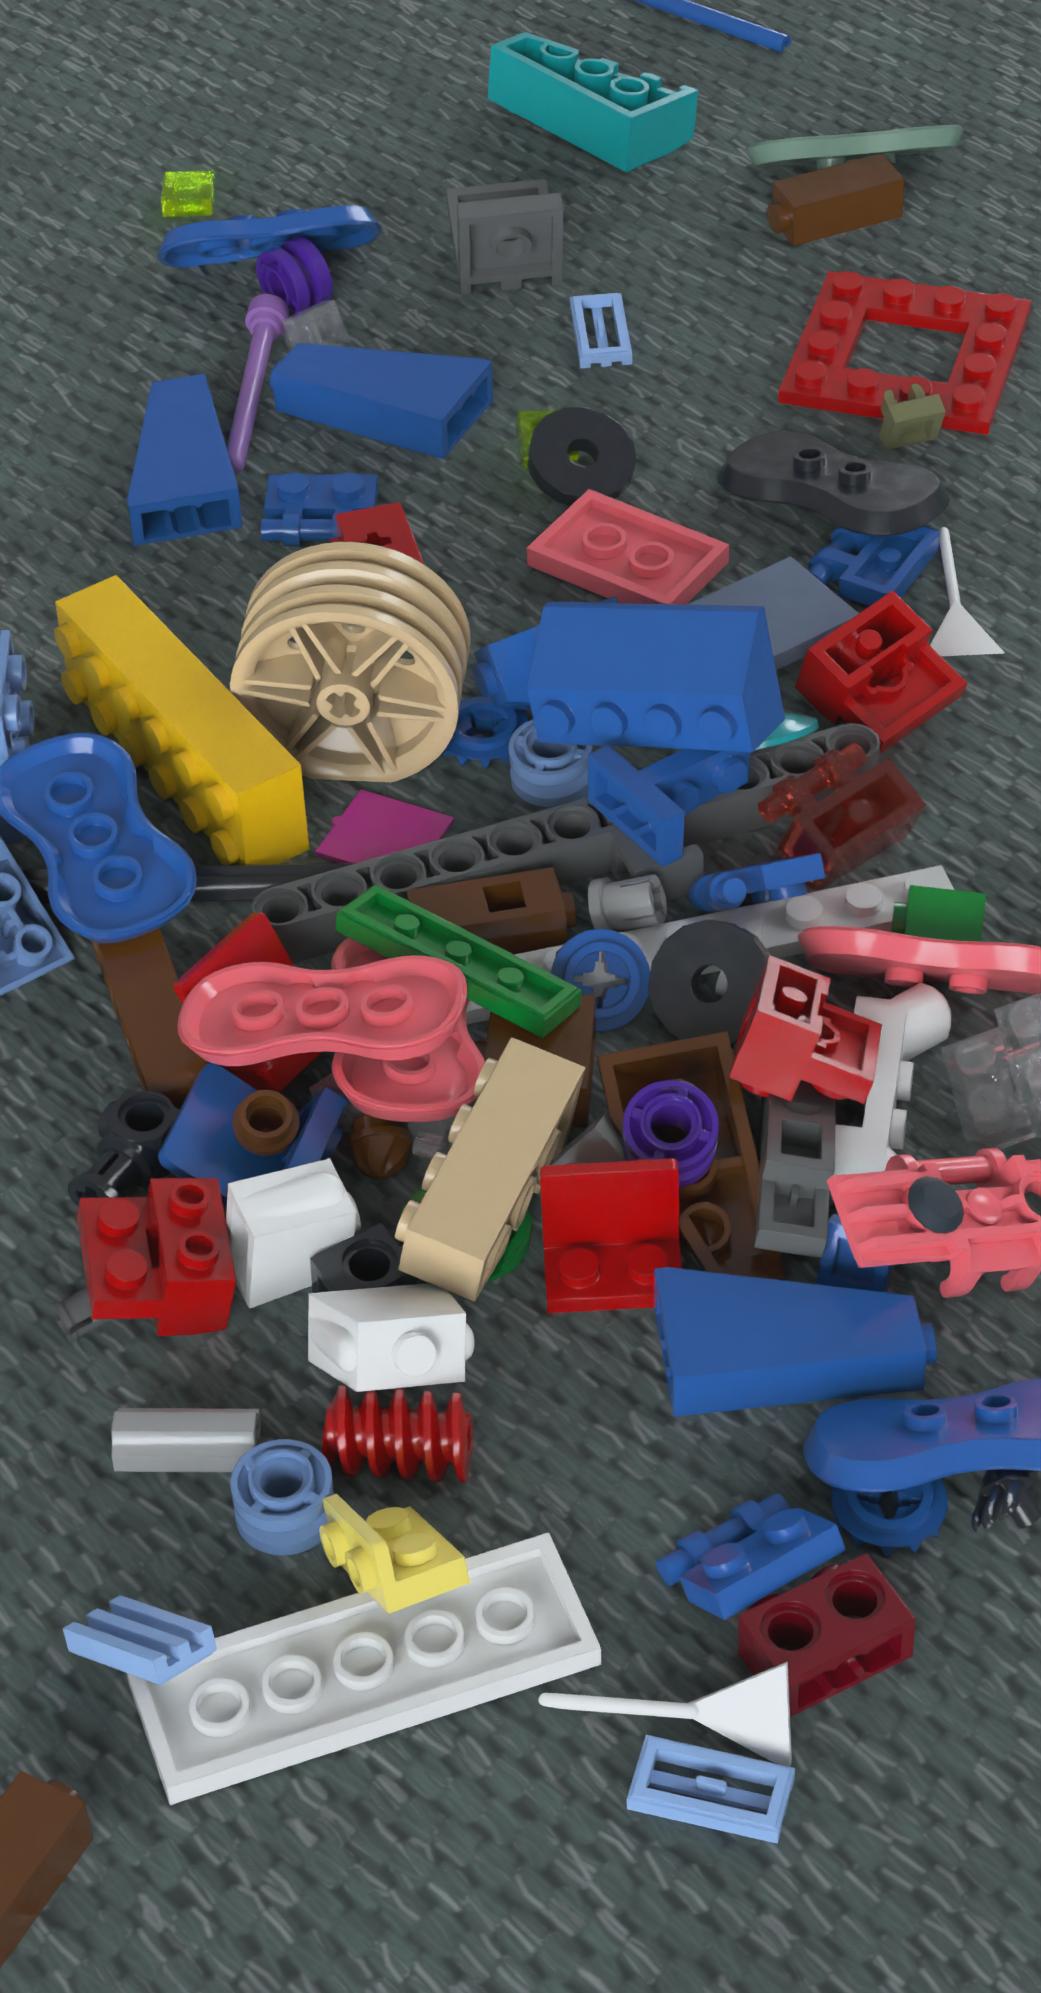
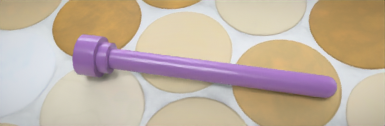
[227,294,289,474]

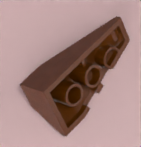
[597,1031,785,1281]

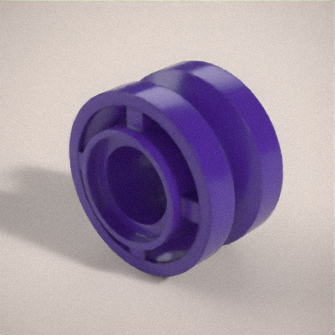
[256,236,333,320]
[622,1080,719,1188]

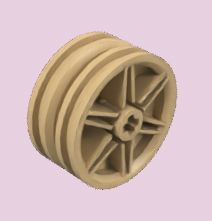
[230,542,470,782]

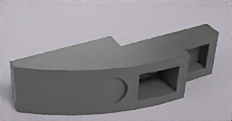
[754,1080,836,1258]

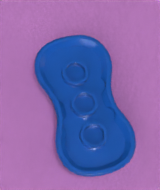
[157,206,382,268]
[0,733,197,943]
[803,1378,1041,1492]

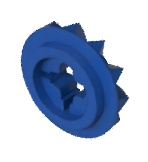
[442,696,529,770]
[550,929,650,1031]
[831,1478,948,1557]

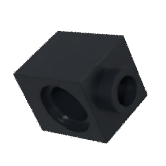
[310,1223,419,1293]

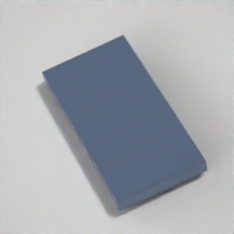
[688,556,859,671]

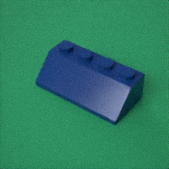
[527,602,785,752]

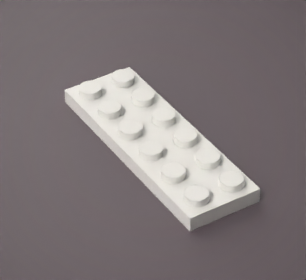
[127,1532,601,1805]

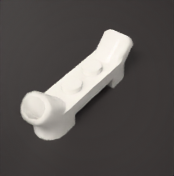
[829,983,952,1206]

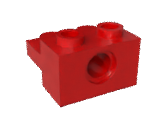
[795,590,967,754]
[729,955,882,1104]
[77,1178,236,1336]

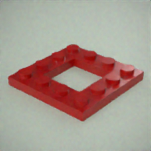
[778,271,1032,435]

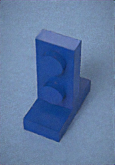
[587,745,750,867]

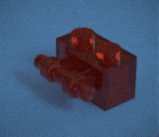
[758,743,926,892]

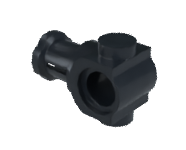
[68,1088,180,1206]

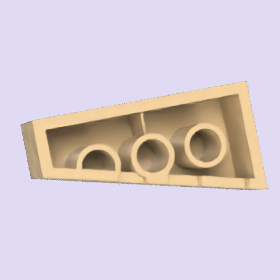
[395,1037,586,1302]

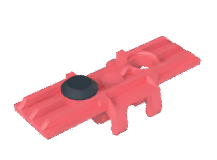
[827,1148,1041,1298]

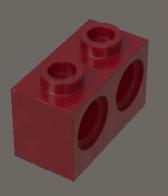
[738,1553,916,1717]

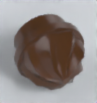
[233,1090,300,1157]
[347,1115,413,1179]

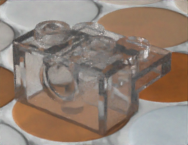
[941,992,1041,1154]

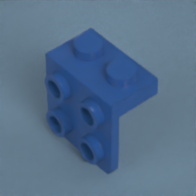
[158,1063,348,1207]

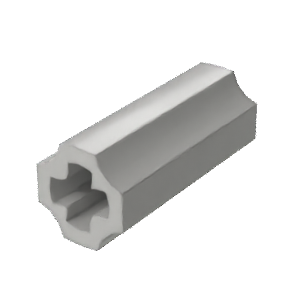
[111,1408,261,1472]

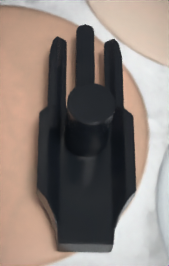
[971,1469,1041,1532]

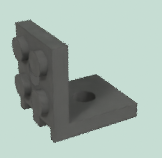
[446,179,564,295]

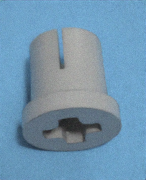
[588,874,667,933]

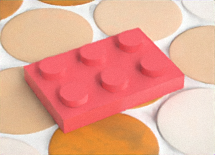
[526,489,729,605]

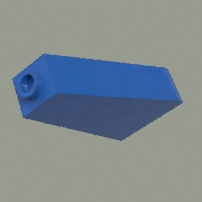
[270,343,493,459]
[127,374,243,546]
[654,1267,937,1417]

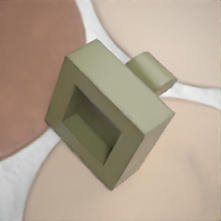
[879,384,946,450]

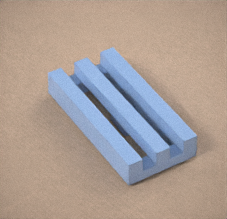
[570,293,632,368]
[63,1595,217,1685]
[627,1735,795,1844]

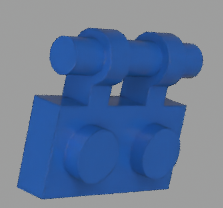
[261,472,378,546]
[808,526,940,606]
[688,853,826,912]
[656,1493,846,1620]

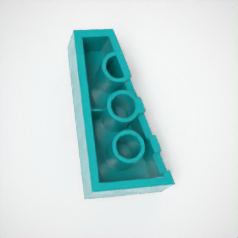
[488,32,699,172]

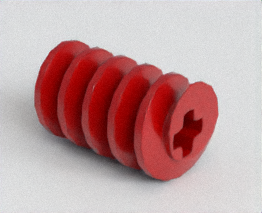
[322,1384,473,1484]

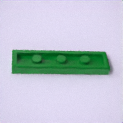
[335,884,582,1038]

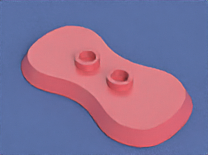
[797,926,1041,994]
[331,937,485,1122]
[177,955,467,1066]

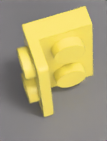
[319,1494,470,1614]

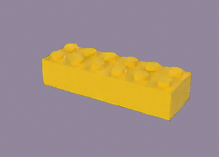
[54,575,310,865]

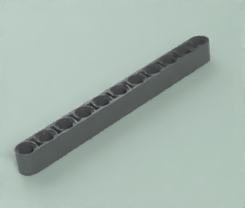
[252,723,880,963]

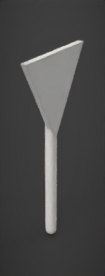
[930,527,1005,656]
[538,1662,792,1767]

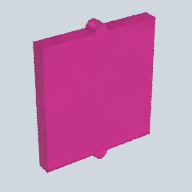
[315,789,455,863]

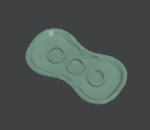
[744,125,965,170]

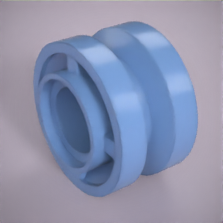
[508,719,593,807]
[230,1439,334,1556]

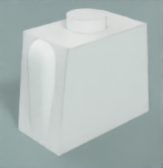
[226,1159,361,1309]
[308,1283,475,1392]

